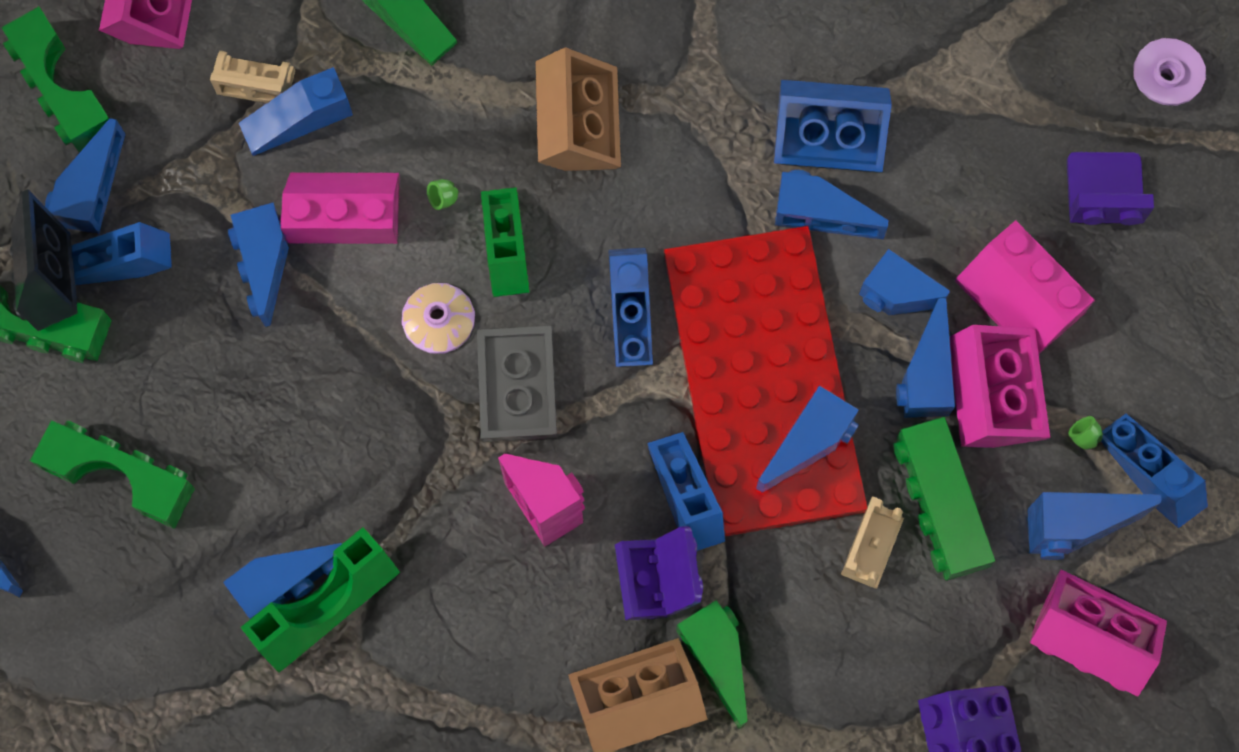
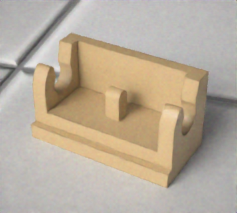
[210,51,295,103]
[841,496,904,589]

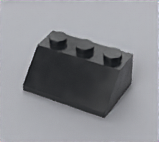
[10,189,78,331]

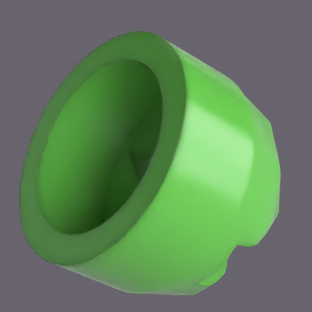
[427,179,459,210]
[1068,416,1103,450]

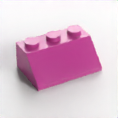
[99,0,192,49]
[281,172,400,244]
[955,220,1095,354]
[949,325,1050,448]
[498,454,585,547]
[1030,569,1167,696]

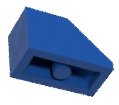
[859,249,950,315]

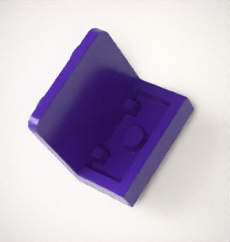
[1067,152,1154,225]
[615,526,703,620]
[918,686,1021,752]

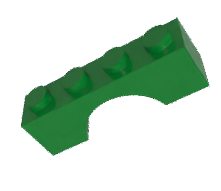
[1,6,109,153]
[0,285,112,363]
[30,420,195,529]
[240,527,401,673]

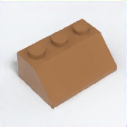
[536,47,621,171]
[568,638,708,752]

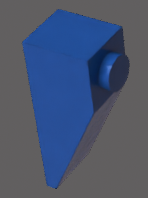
[239,67,353,156]
[45,119,125,234]
[774,170,889,240]
[72,222,172,285]
[896,298,955,418]
[756,386,859,493]
[648,432,725,551]

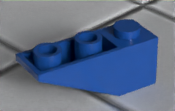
[228,203,289,327]
[609,248,653,367]
[1101,413,1208,528]
[223,543,342,619]

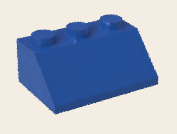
[774,80,892,172]

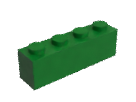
[894,417,995,581]

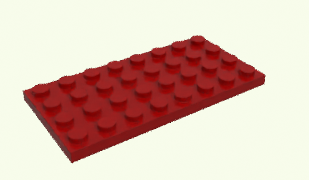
[664,226,867,536]

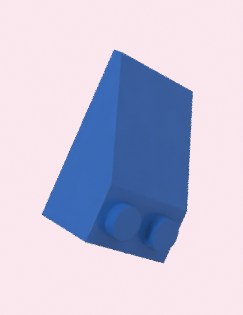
[1028,492,1161,560]

